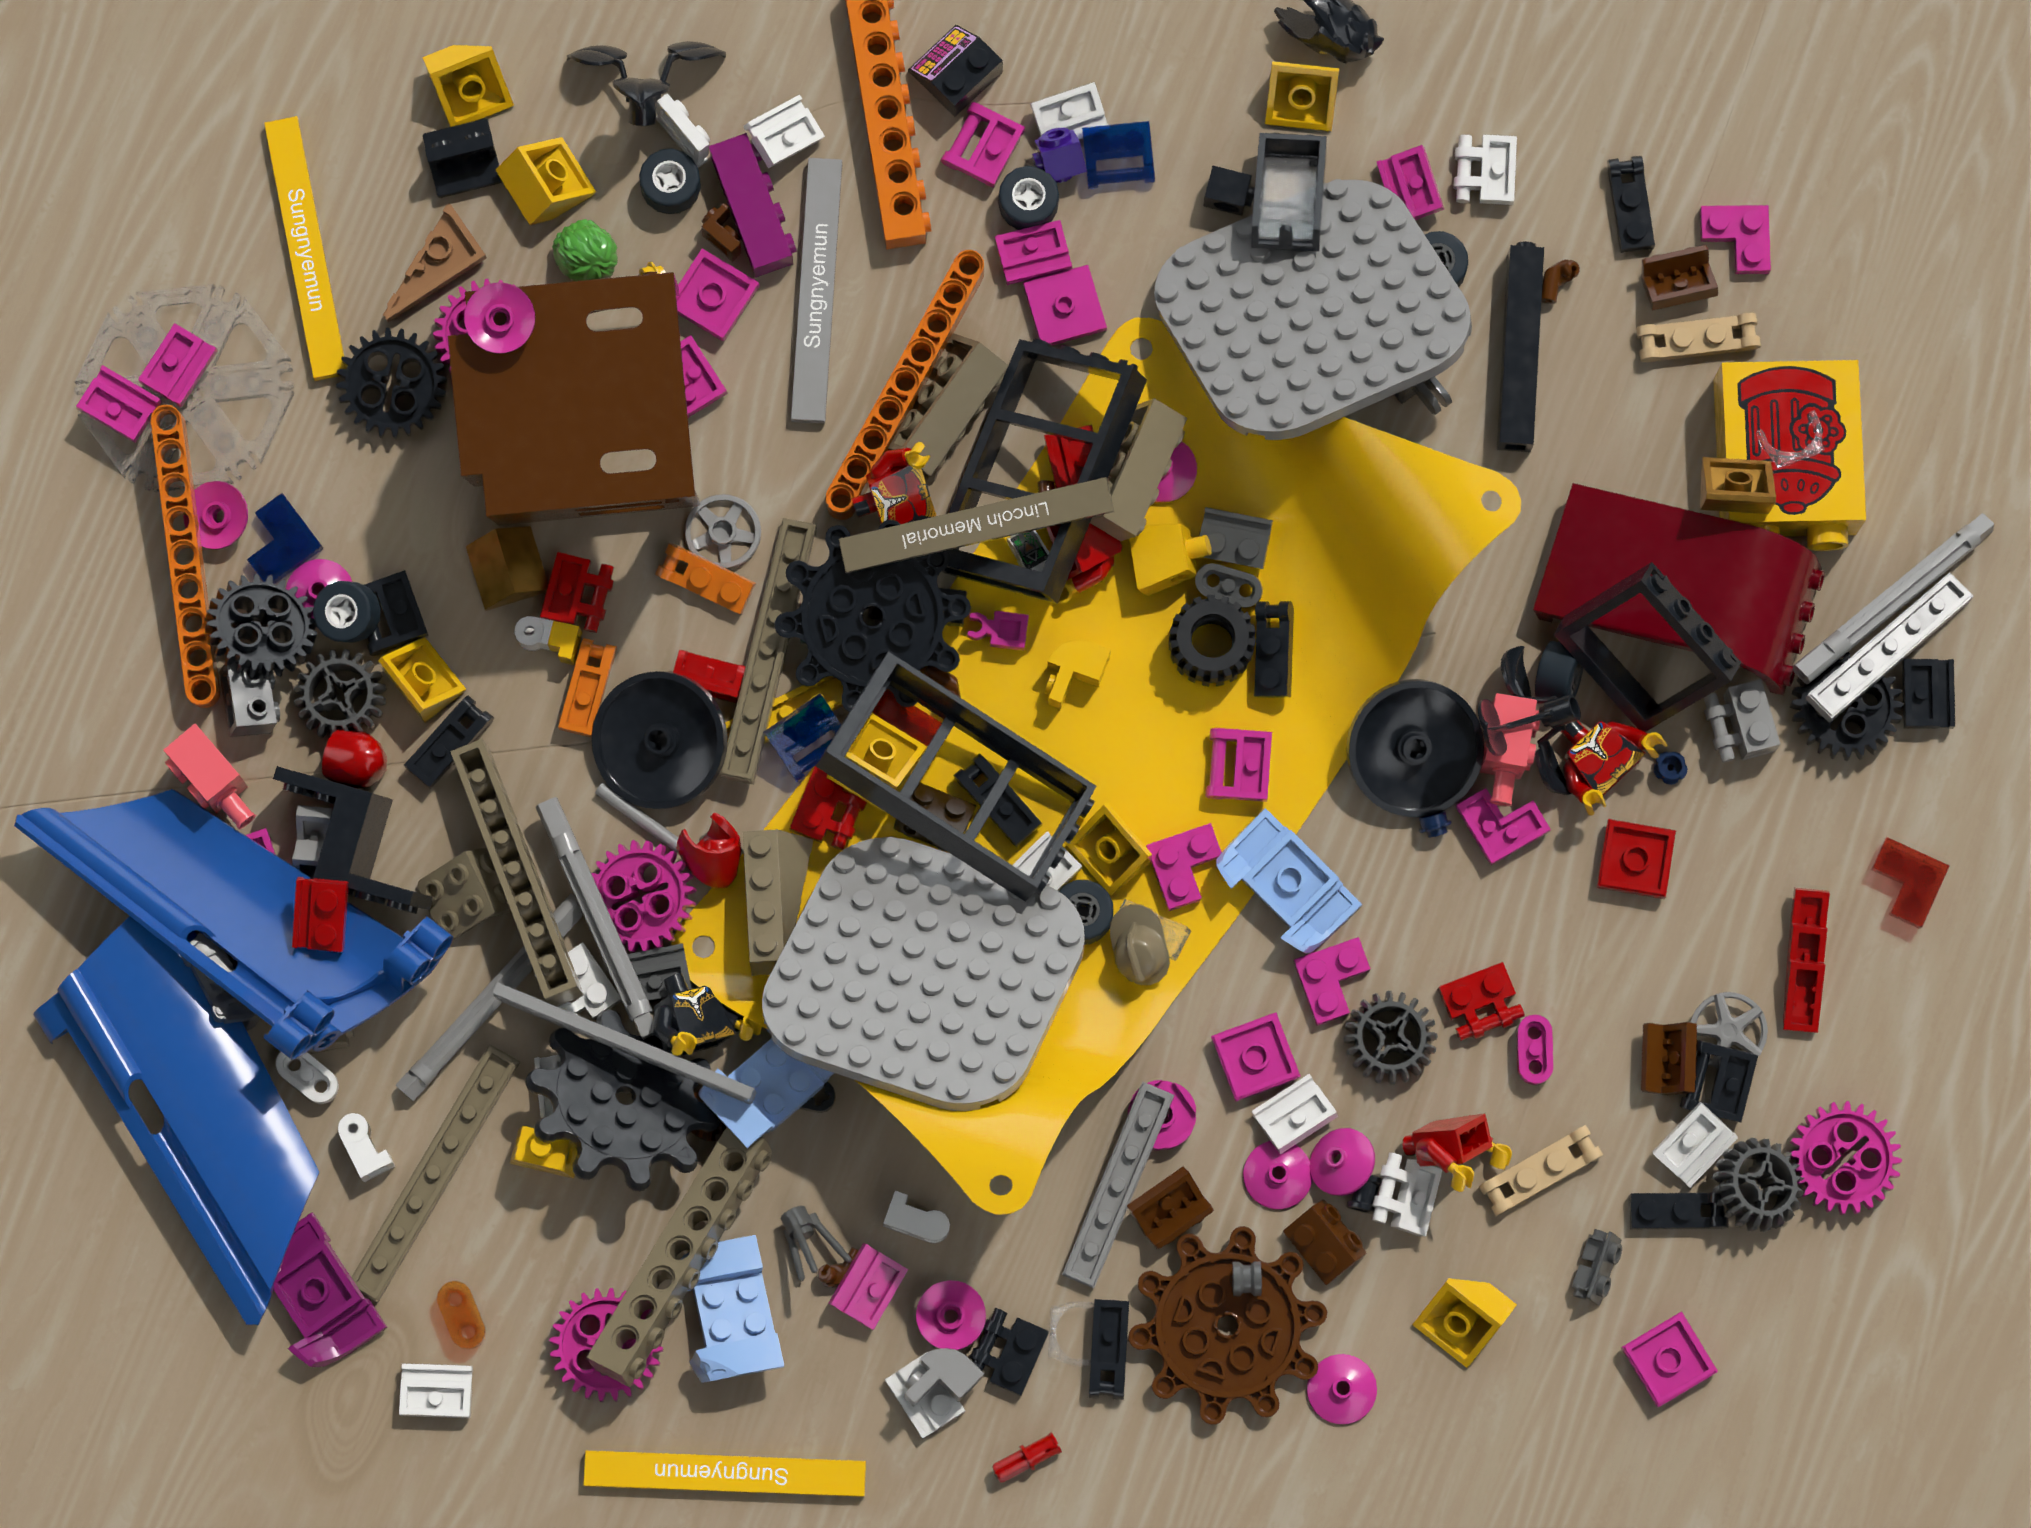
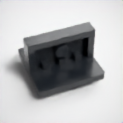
[423,119,502,198]

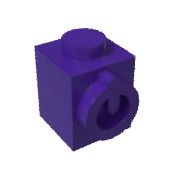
[1032,128,1087,183]

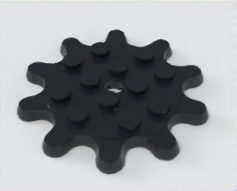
[774,520,971,712]
[525,1010,721,1192]

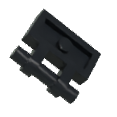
[969,1308,1049,1396]

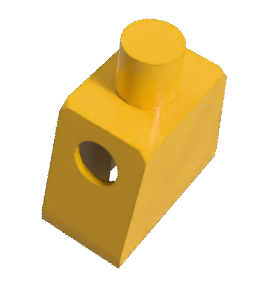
[1129,524,1212,596]
[510,1126,577,1179]

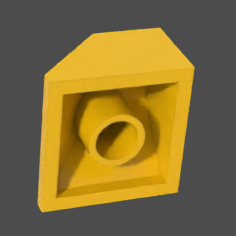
[422,45,514,127]
[1412,1278,1517,1368]

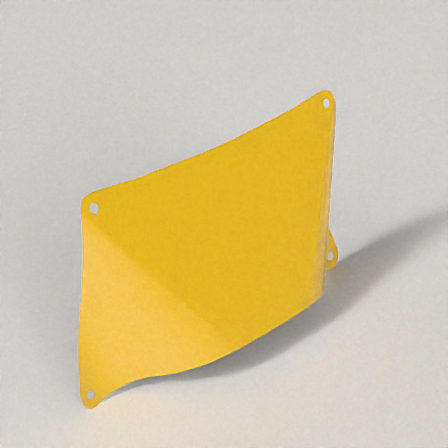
[671,317,1521,1215]

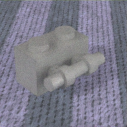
[1704,679,1780,763]

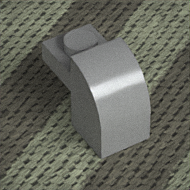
[292,805,333,879]
[904,1348,984,1407]

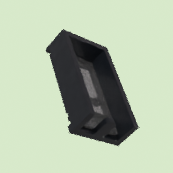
[1251,133,1327,251]

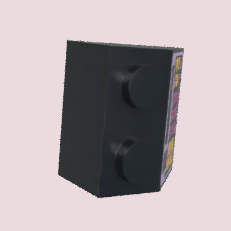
[908,25,1003,117]

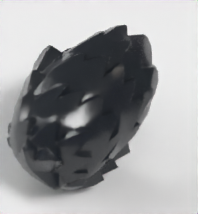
[1274,0,1384,64]

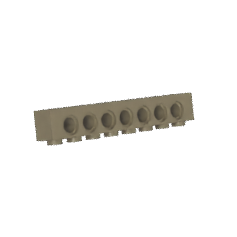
[450,739,584,1007]
[586,1127,772,1387]

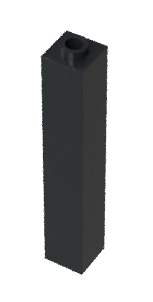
[1497,241,1544,453]

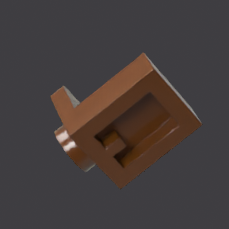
[701,203,742,262]

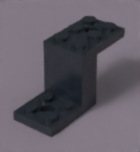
[273,766,433,914]

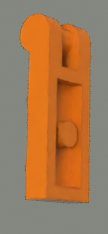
[655,543,756,614]
[558,638,617,738]

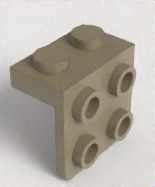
[418,847,511,940]

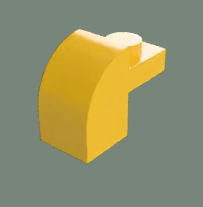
[1044,640,1111,709]

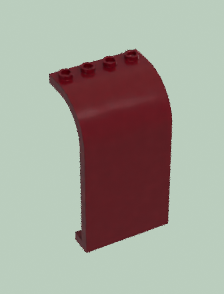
[1533,483,1825,696]

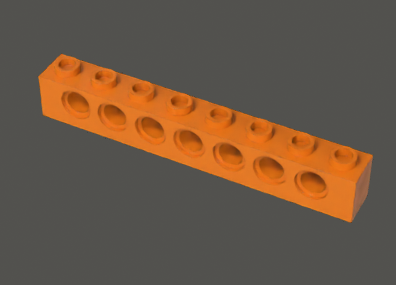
[845,0,932,250]

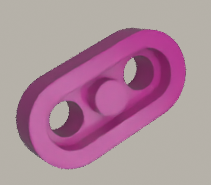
[1517,1015,1554,1085]

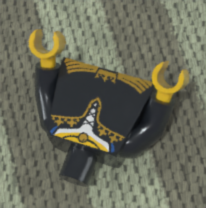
[652,973,762,1057]

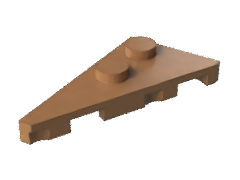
[383,203,487,323]

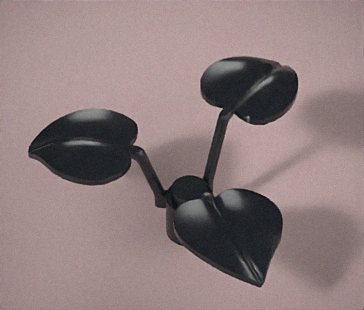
[567,41,726,126]
[1477,646,1581,795]

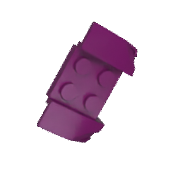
[273,1212,388,1367]

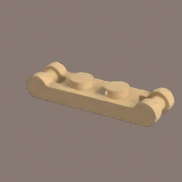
[1636,313,1761,362]
[1479,1125,1603,1216]

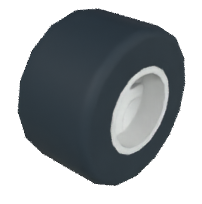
[639,148,701,214]
[998,166,1059,230]
[313,581,381,643]

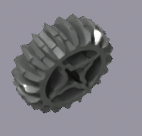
[294,649,387,738]
[1344,991,1438,1085]
[1711,1138,1805,1232]

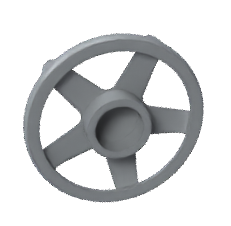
[684,494,761,570]
[1690,992,1768,1068]

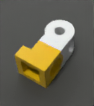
[514,616,582,665]

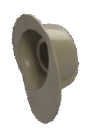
[1110,904,1170,985]

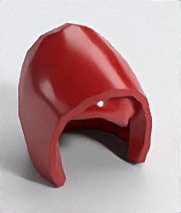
[322,730,387,788]
[676,812,742,889]

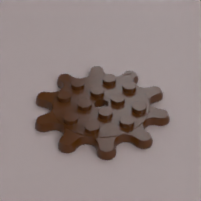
[1128,1226,1327,1425]

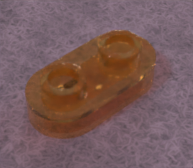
[437,1281,486,1349]

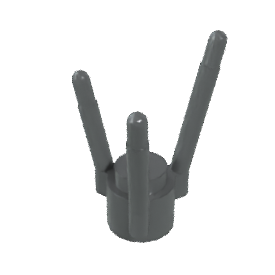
[780,1206,852,1281]

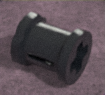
[1346,1175,1382,1214]

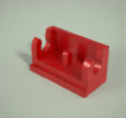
[673,650,746,704]

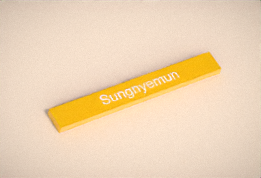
[264,116,347,381]
[584,1450,866,1497]

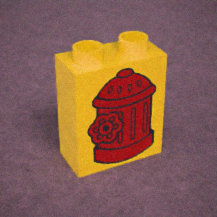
[1713,360,1866,551]

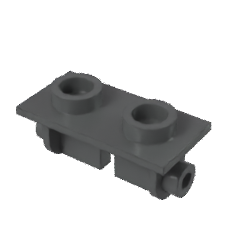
[1571,1229,1622,1306]

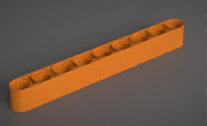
[826,250,984,520]
[151,405,220,708]

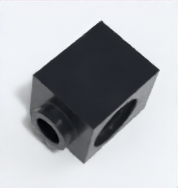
[1203,166,1255,216]

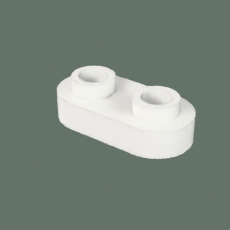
[276,1052,339,1104]

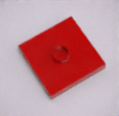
[1597,819,1676,899]

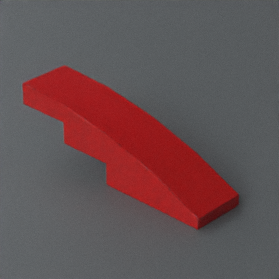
[1783,887,1830,1033]

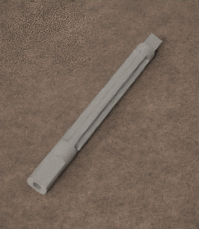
[1793,513,1994,684]
[535,797,653,1040]
[396,893,583,1101]

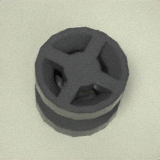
[1232,1261,1262,1297]

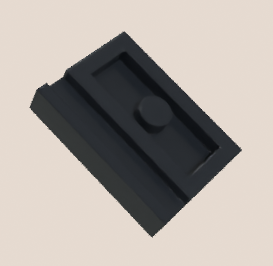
[1902,659,1955,729]

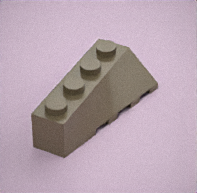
[888,333,1009,476]
[1090,398,1187,541]
[743,829,813,976]

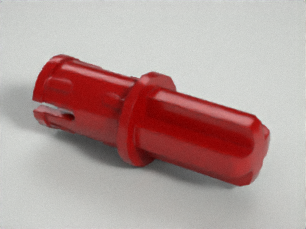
[992,1432,1062,1482]

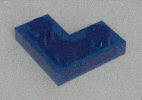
[247,493,323,584]

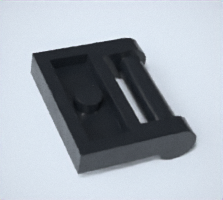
[364,570,429,656]
[1680,1040,1758,1123]

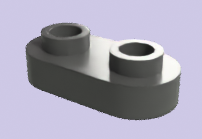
[1195,563,1263,608]

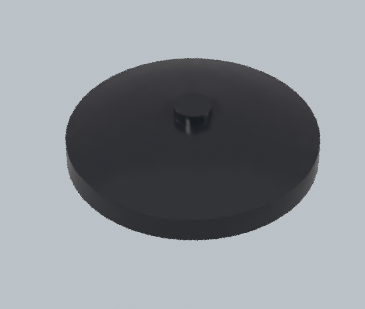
[592,671,727,809]
[1346,679,1484,817]

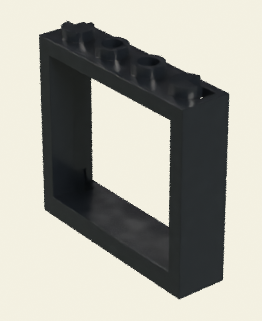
[1553,562,1741,732]

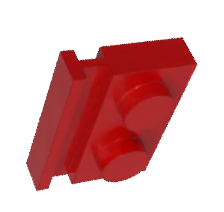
[1044,425,1094,489]
[292,877,349,952]

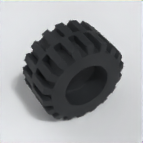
[1169,595,1256,687]

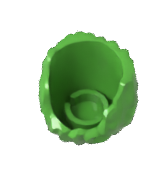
[552,219,618,281]

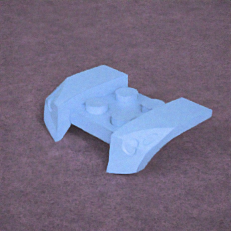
[1216,808,1362,953]
[698,1028,834,1149]
[681,1235,784,1383]

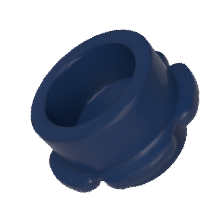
[1653,752,1688,785]
[1419,811,1452,838]

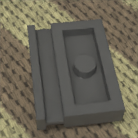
[1200,507,1273,569]
[628,943,692,1003]

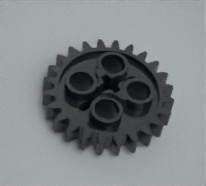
[336,327,447,439]
[205,574,317,679]
[1790,651,1903,761]

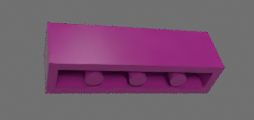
[709,133,797,278]

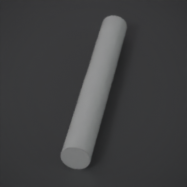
[595,783,678,854]

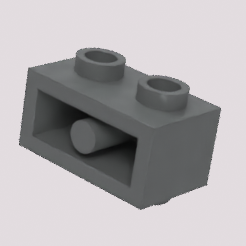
[219,662,280,737]

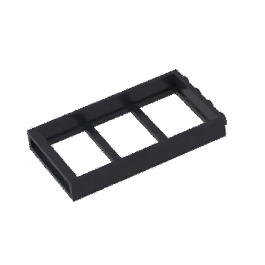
[942,339,1147,604]
[816,651,1097,902]

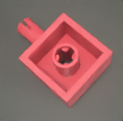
[1480,693,1540,806]
[163,723,256,829]

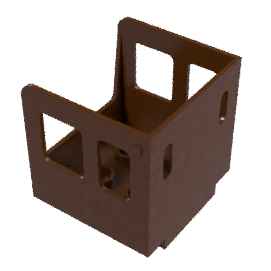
[448,272,700,526]

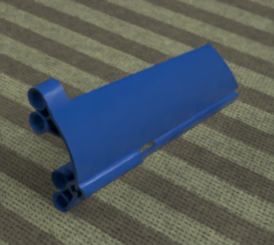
[14,789,453,1060]
[33,916,319,1325]

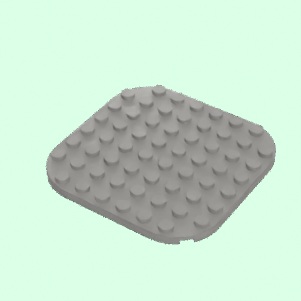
[1154,179,1472,440]
[762,837,1085,1111]

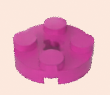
[1127,1080,1196,1151]

